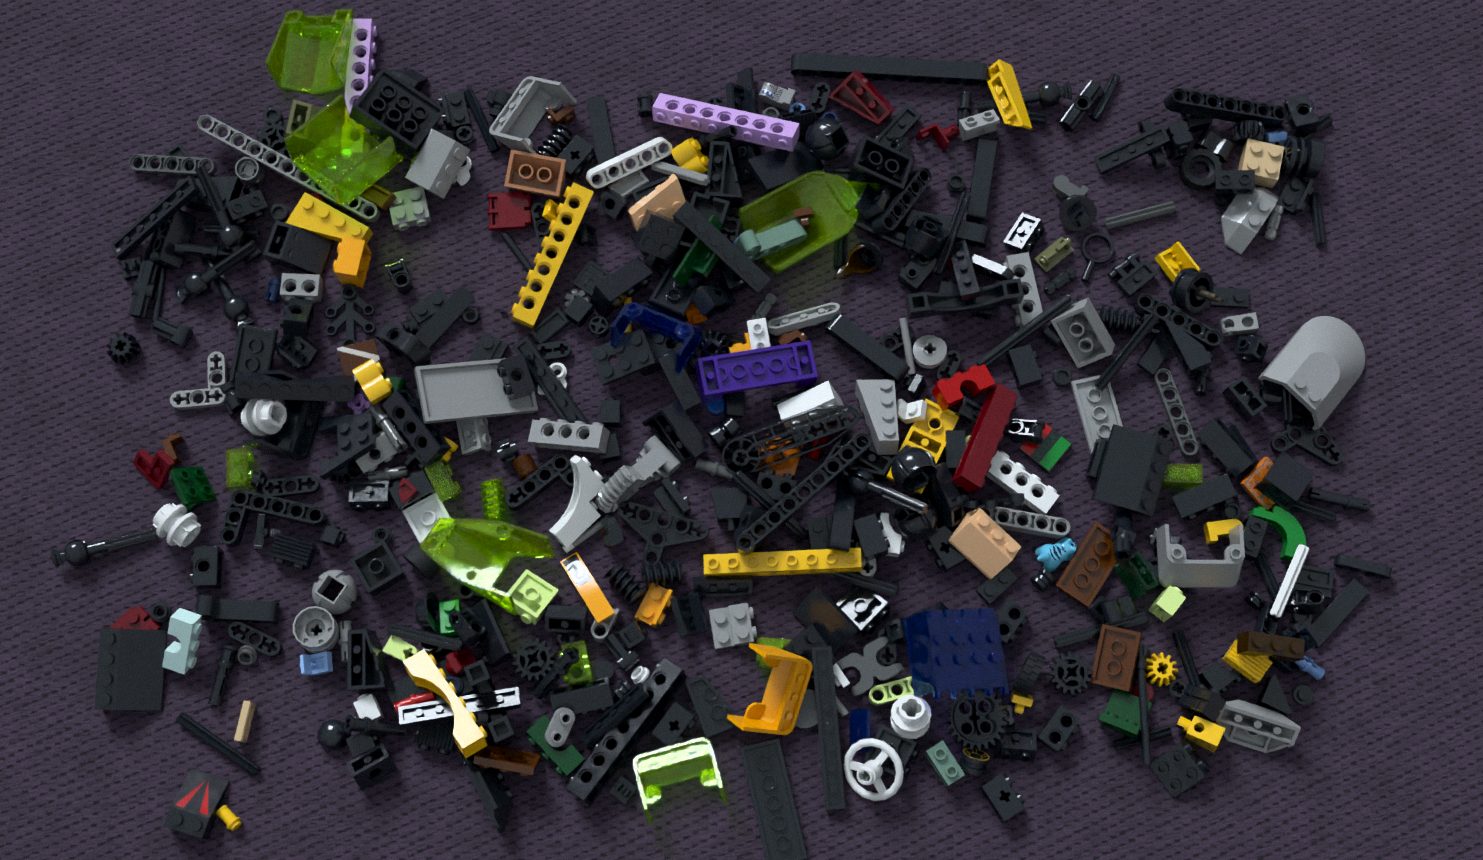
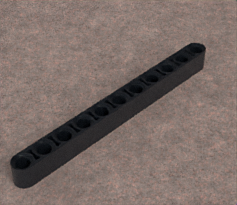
[790,53,989,86]

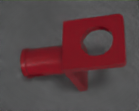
[915,123,959,152]

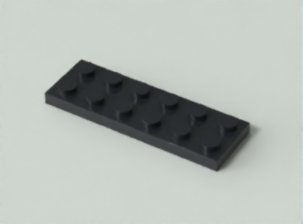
[740,738,807,860]

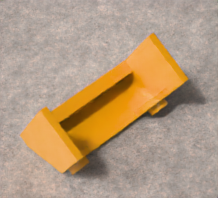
[727,643,813,735]

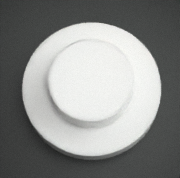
[631,666,649,685]

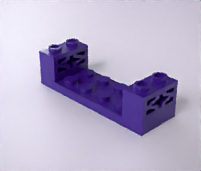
[695,340,818,404]

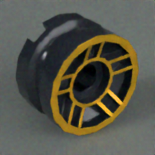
[959,748,990,775]

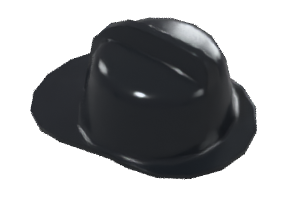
[415,592,441,635]

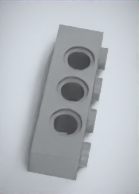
[1002,252,1044,328]
[528,418,610,454]

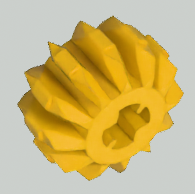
[1145,652,1178,687]

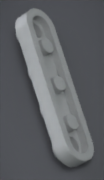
[767,303,841,336]

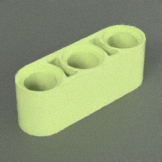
[868,675,926,706]

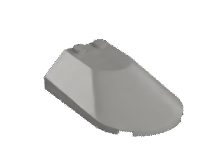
[1258,316,1365,431]

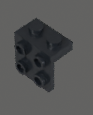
[1150,738,1210,797]

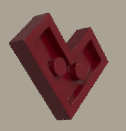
[133,449,175,490]

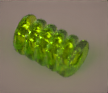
[480,479,507,521]

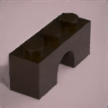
[1237,631,1305,663]

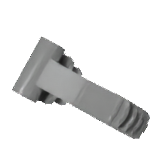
[595,436,681,514]

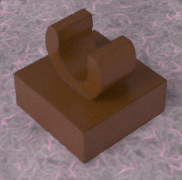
[793,206,816,229]

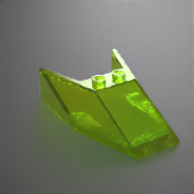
[419,518,555,616]

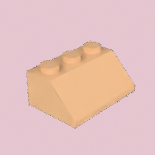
[948,508,1021,579]

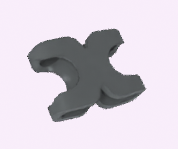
[837,637,904,696]

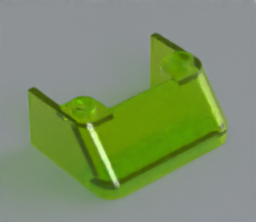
[633,737,727,824]

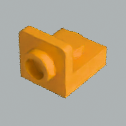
[729,332,751,353]

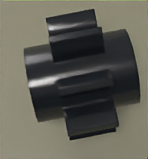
[496,439,519,464]

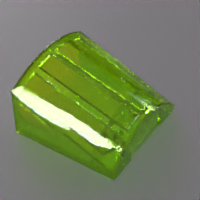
[265,9,354,94]

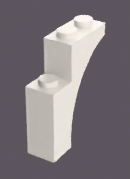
[549,455,605,548]

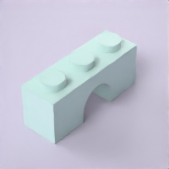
[162,608,202,674]

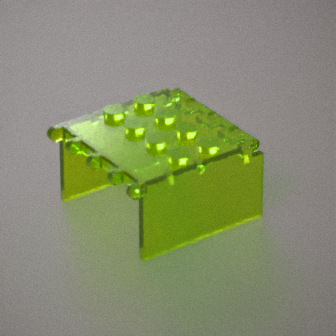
[284,94,404,205]

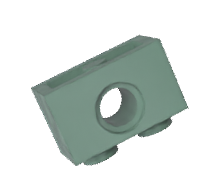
[924,740,965,787]

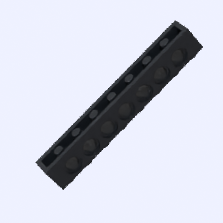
[566,658,687,806]

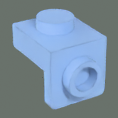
[300,651,333,676]

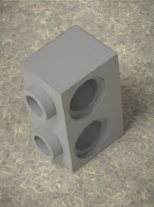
[280,273,323,304]

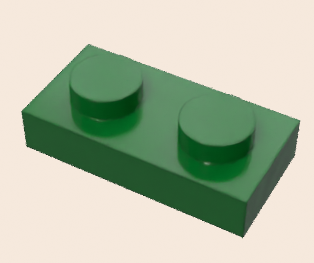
[439,599,460,637]

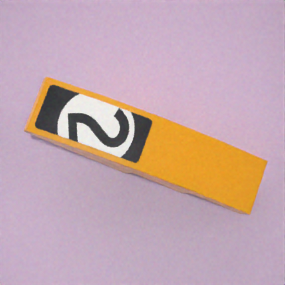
[560,552,615,624]

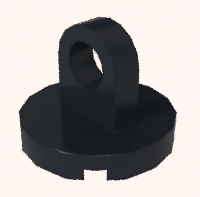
[1059,194,1097,231]

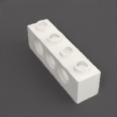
[986,451,1060,515]

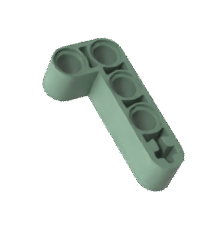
[735,219,808,261]

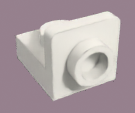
[896,399,927,424]
[833,663,850,688]

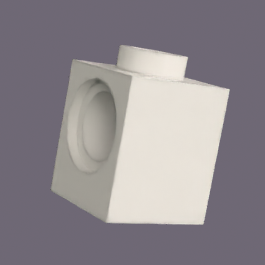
[353,693,384,721]

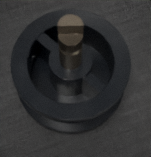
[1169,268,1223,313]

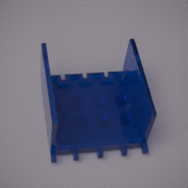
[904,608,1009,700]

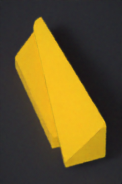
[987,59,1032,130]

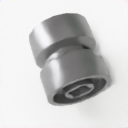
[235,157,266,185]

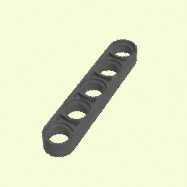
[129,154,218,176]
[1153,368,1198,457]

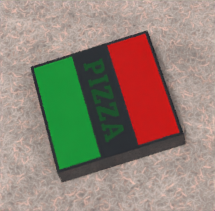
[1018,420,1072,473]

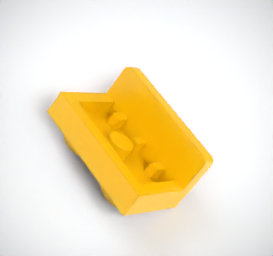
[1154,242,1201,282]

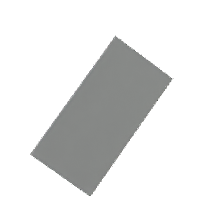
[414,358,538,424]

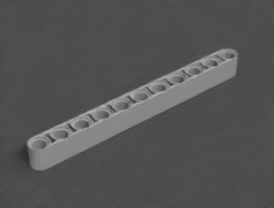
[197,115,380,223]

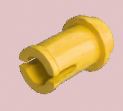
[216,805,242,831]

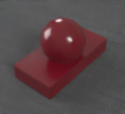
[446,649,477,676]

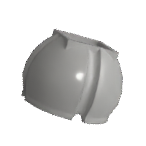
[312,570,358,615]

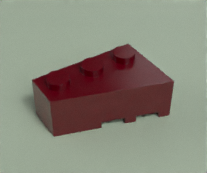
[828,70,895,124]

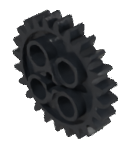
[945,684,1010,750]

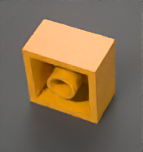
[333,237,372,288]

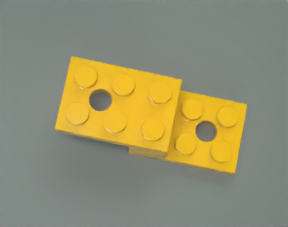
[886,399,959,494]

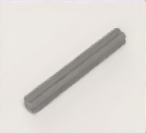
[650,160,710,186]

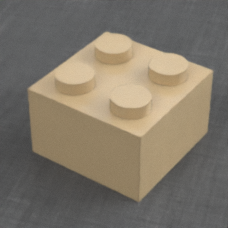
[1238,138,1284,188]

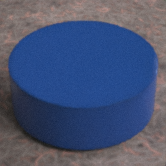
[707,398,724,415]

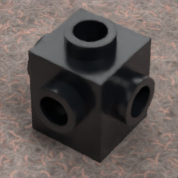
[1234,335,1268,364]

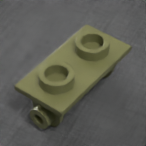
[1034,237,1074,273]

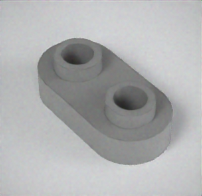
[545,707,575,747]

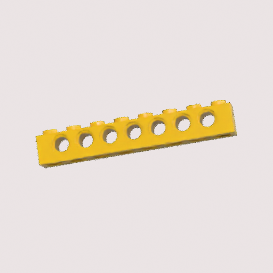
[510,182,594,328]
[703,548,863,577]

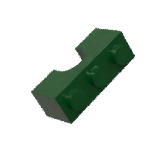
[526,715,585,777]

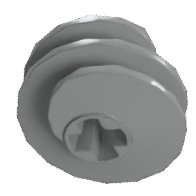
[912,335,947,369]

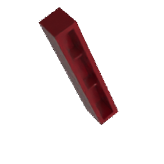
[952,383,1017,493]

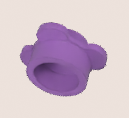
[347,393,370,414]

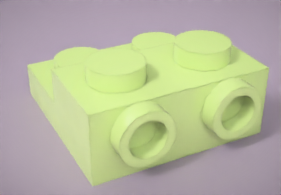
[503,569,559,625]

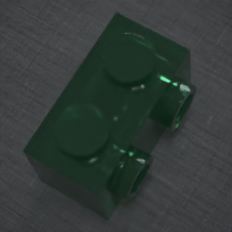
[1114,551,1160,600]

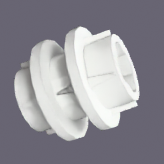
[241,399,287,436]
[153,503,201,547]
[890,695,931,739]

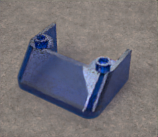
[611,302,702,374]

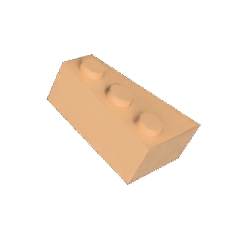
[628,173,686,231]

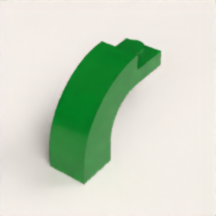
[1249,506,1306,562]

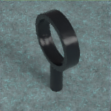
[1081,233,1114,282]

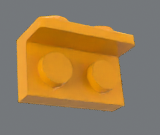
[635,582,674,628]

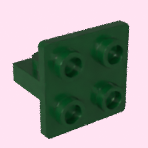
[170,466,216,513]

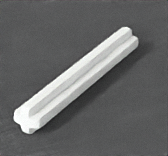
[1270,544,1309,618]

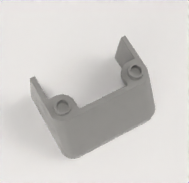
[489,76,577,154]
[1156,524,1245,588]

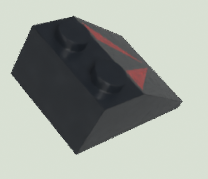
[164,769,230,840]

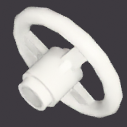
[843,738,904,801]

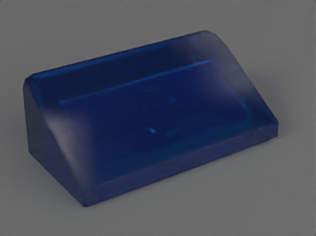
[850,709,871,751]

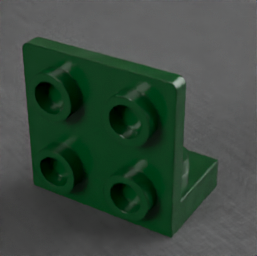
[1098,688,1152,740]

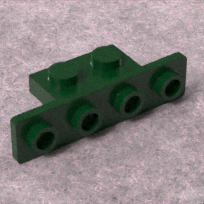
[672,215,723,287]

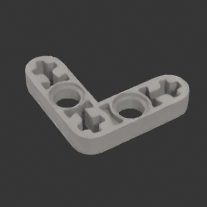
[170,351,227,410]

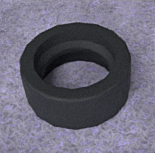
[403,544,441,580]

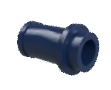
[265,278,281,303]

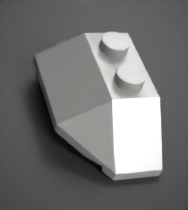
[1221,187,1279,255]
[1216,700,1301,753]

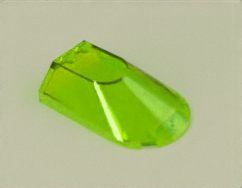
[738,171,858,274]

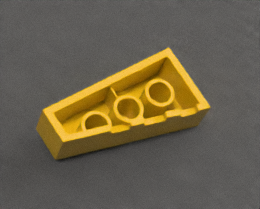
[286,192,373,243]

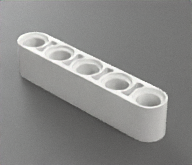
[586,137,672,188]

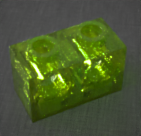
[559,640,593,685]

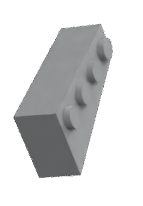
[855,380,899,455]

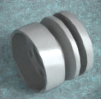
[293,606,340,654]

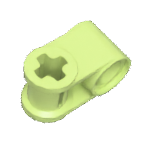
[382,635,420,662]

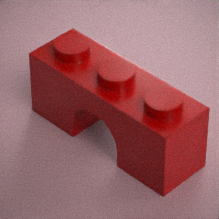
[932,364,996,411]

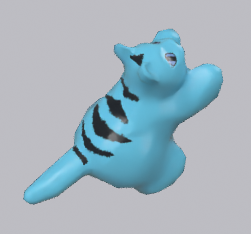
[1035,537,1076,573]

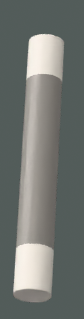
[562,519,603,553]

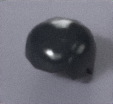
[317,719,350,751]

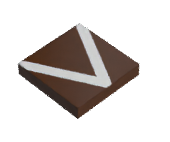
[337,338,385,383]

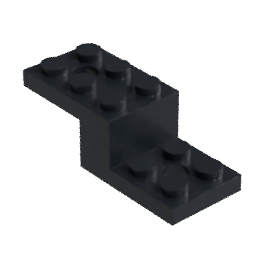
[590,320,696,386]

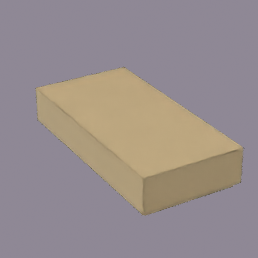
[234,700,256,743]

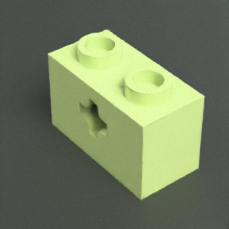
[1148,585,1186,622]

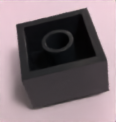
[350,540,407,597]

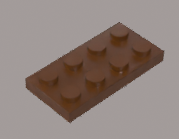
[1054,521,1117,608]

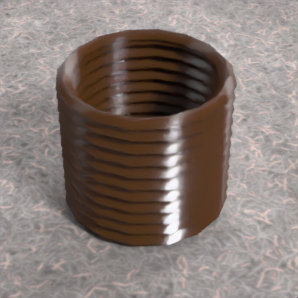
[512,454,538,480]

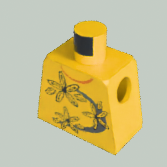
[1176,715,1226,753]

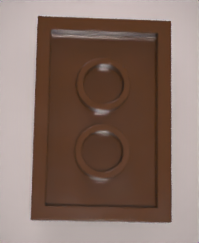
[1091,624,1143,692]
[473,744,541,776]

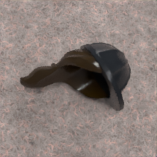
[834,241,884,280]

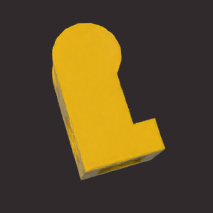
[1203,519,1243,544]

